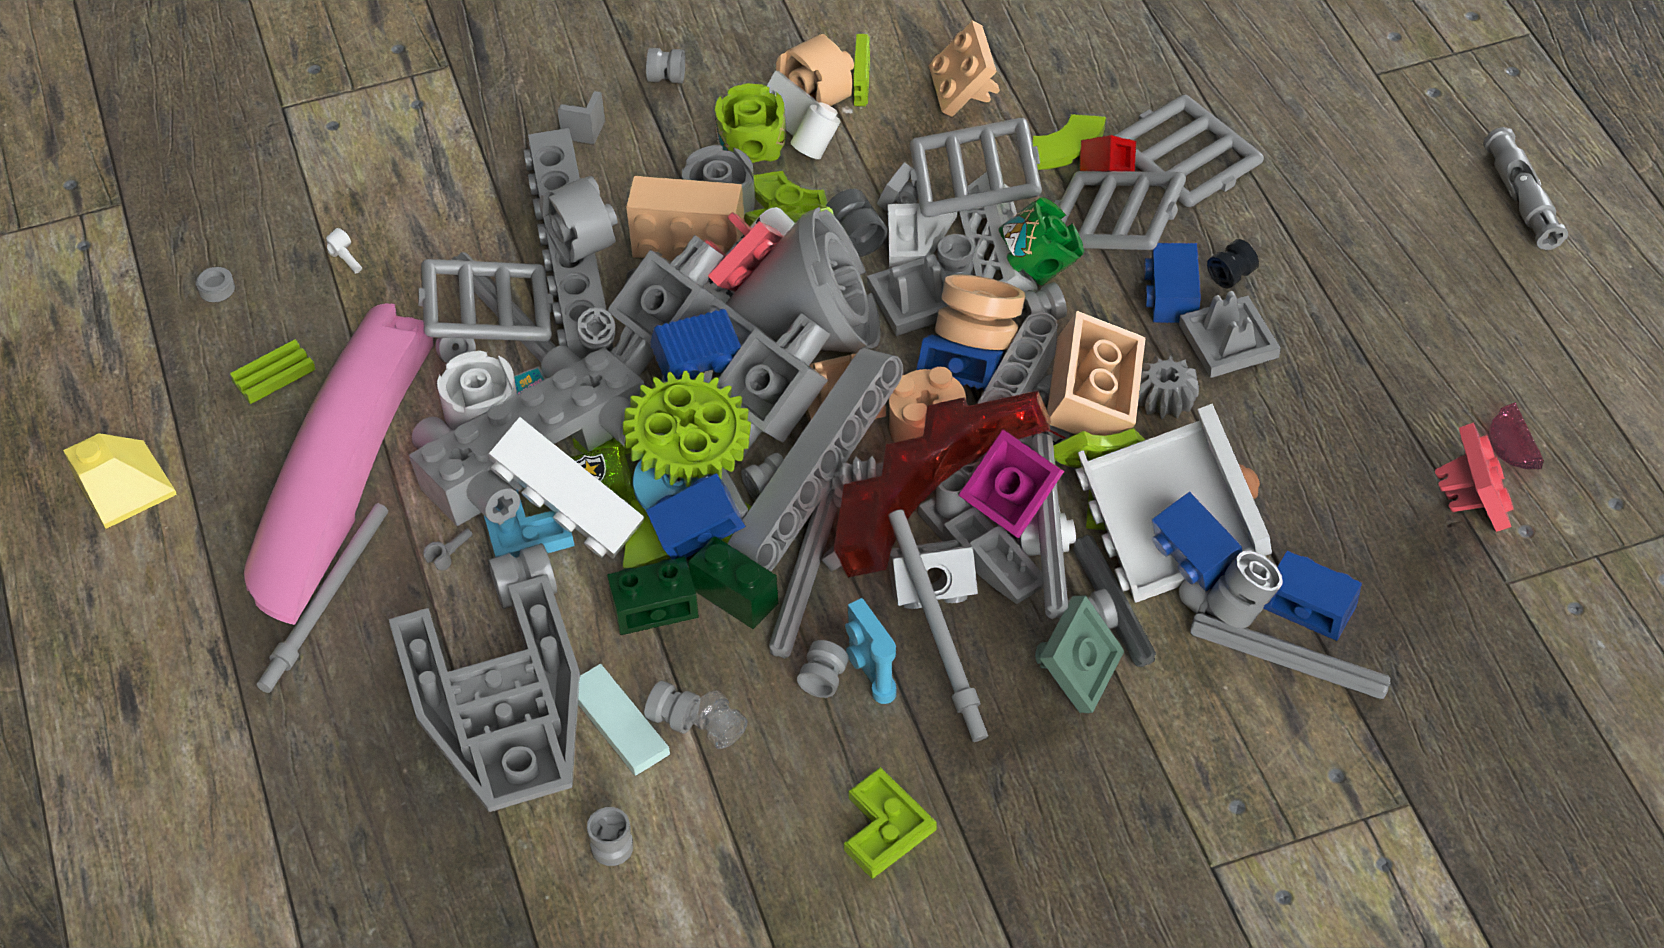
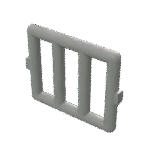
[1114,94,1264,207]
[910,118,1042,217]
[1054,171,1186,250]
[418,259,553,342]

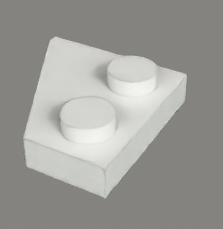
[888,203,957,267]

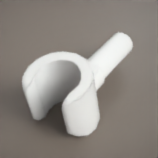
[326,228,362,273]

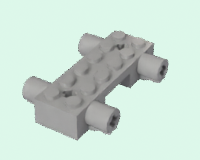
[607,235,831,456]
[409,346,644,526]

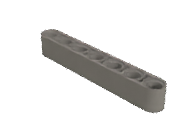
[935,312,1058,519]
[728,348,903,571]

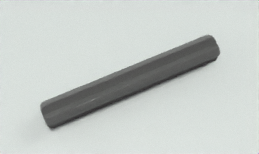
[1073,535,1156,668]

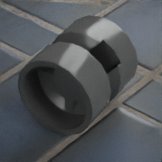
[826,189,888,257]

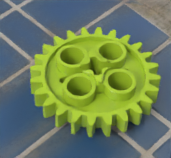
[623,370,751,487]

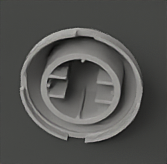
[725,207,880,353]

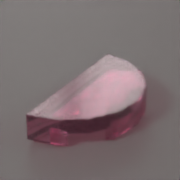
[1488,402,1544,469]

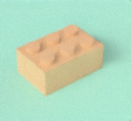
[626,176,745,261]
[1045,311,1146,436]

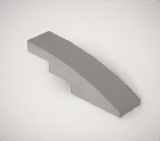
[918,497,1043,604]

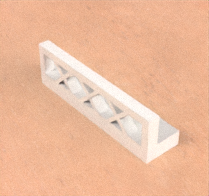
[959,172,1039,292]

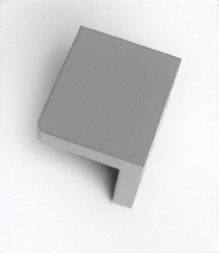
[558,91,605,144]

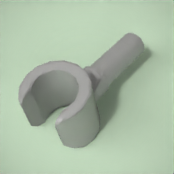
[423,528,473,571]

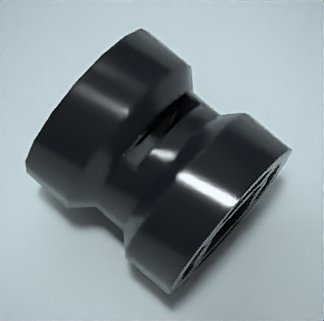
[1207,239,1259,289]

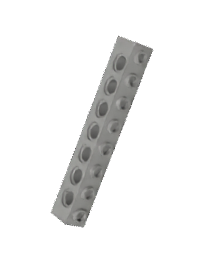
[523,128,613,359]

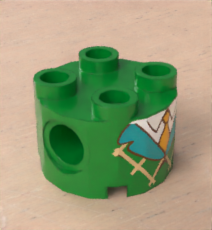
[998,197,1084,286]

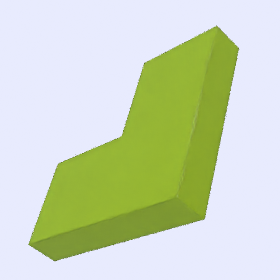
[844,767,937,879]

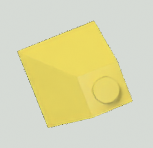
[63,433,177,529]

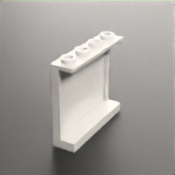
[1075,404,1272,603]

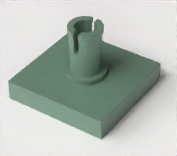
[1035,595,1124,713]

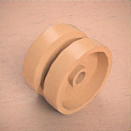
[935,275,1025,350]

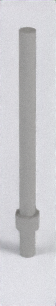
[257,503,388,693]
[888,510,988,742]

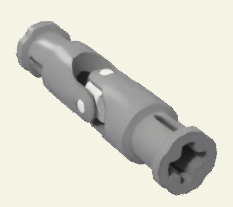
[1483,127,1568,250]

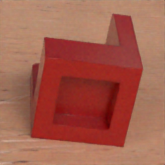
[1080,135,1136,172]

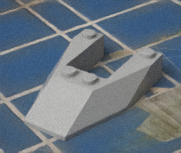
[388,575,580,812]

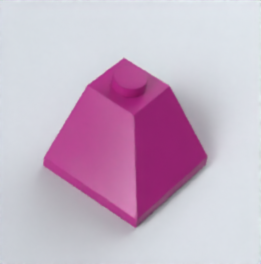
[958,430,1064,538]

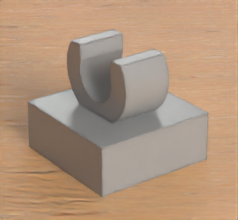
[877,162,918,212]

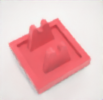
[705,212,783,292]
[1435,423,1514,532]

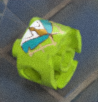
[715,83,786,163]

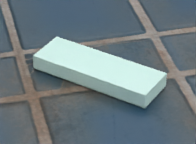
[578,664,670,776]

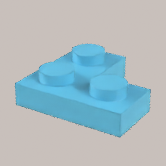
[484,489,575,558]

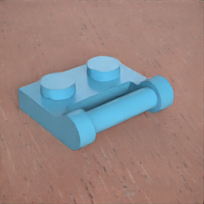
[845,598,896,704]

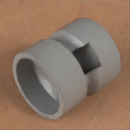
[488,543,557,609]
[1207,551,1283,628]

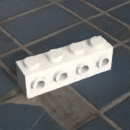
[489,417,644,559]

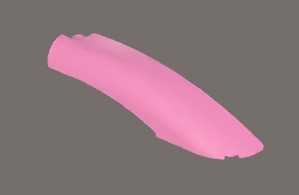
[244,303,433,625]

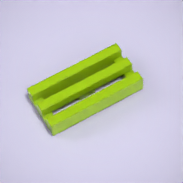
[854,34,870,106]
[230,339,316,404]

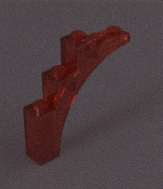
[834,391,1051,578]

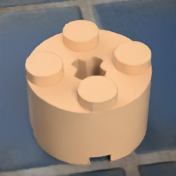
[776,34,854,106]
[889,367,966,458]

